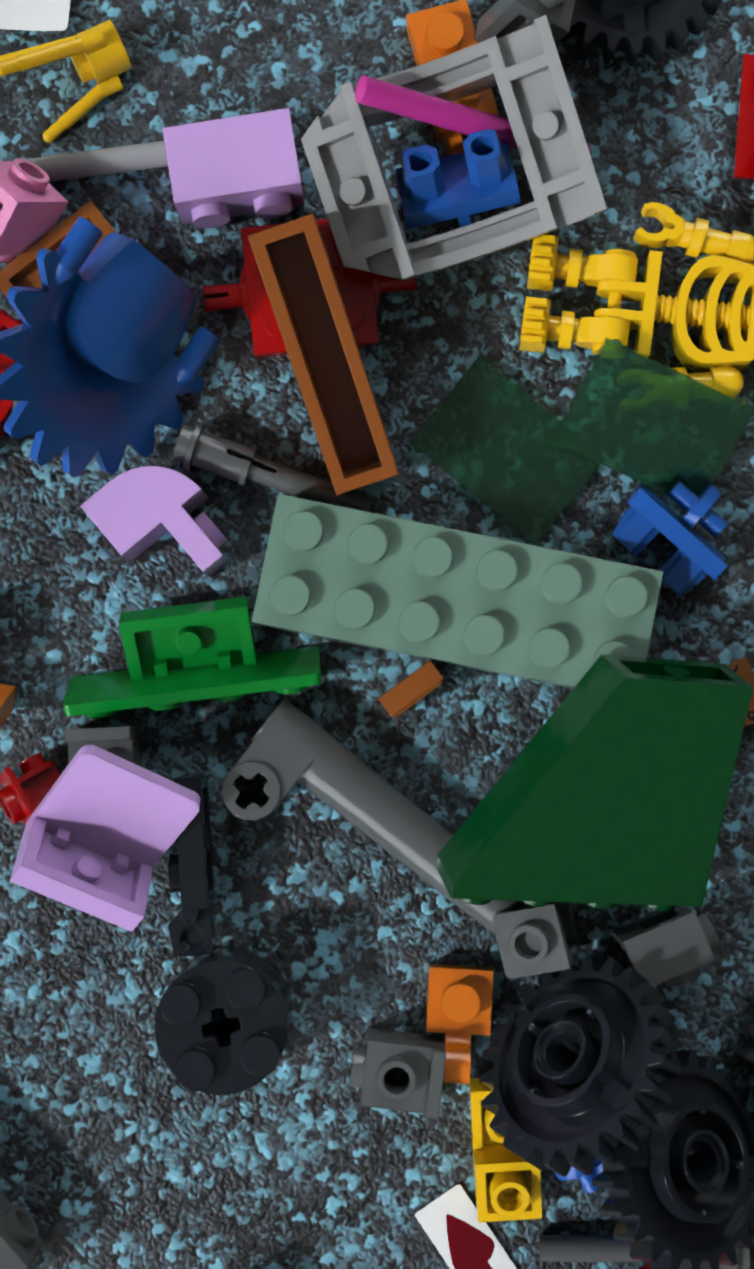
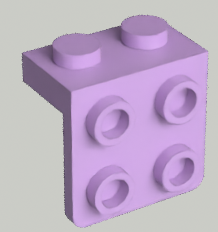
[10,745,201,932]

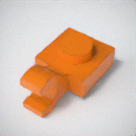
[425,963,494,1084]

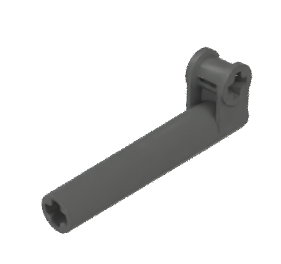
[222,698,531,936]

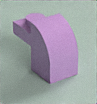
[80,466,229,577]

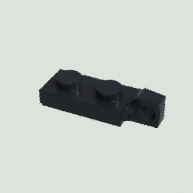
[168,773,216,957]

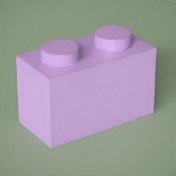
[162,108,304,228]

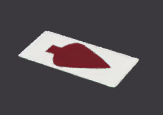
[415,1184,517,1269]

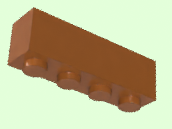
[248,213,399,495]

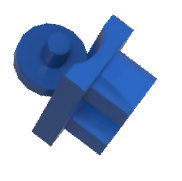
[396,128,521,230]
[612,481,728,596]

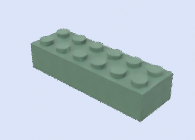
[251,494,664,689]

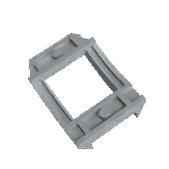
[301,15,608,280]

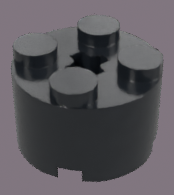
[155,946,292,1095]

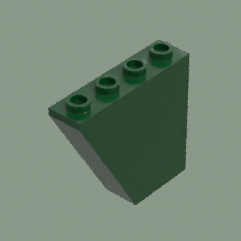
[436,654,753,911]

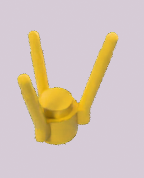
[0,19,132,143]

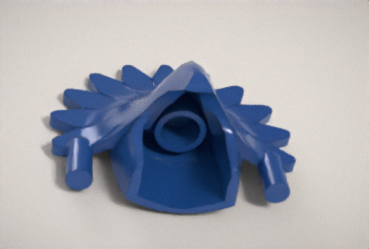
[0,216,221,477]

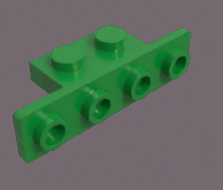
[63,596,322,719]

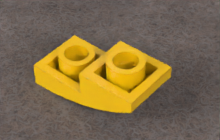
[469,1078,542,1222]

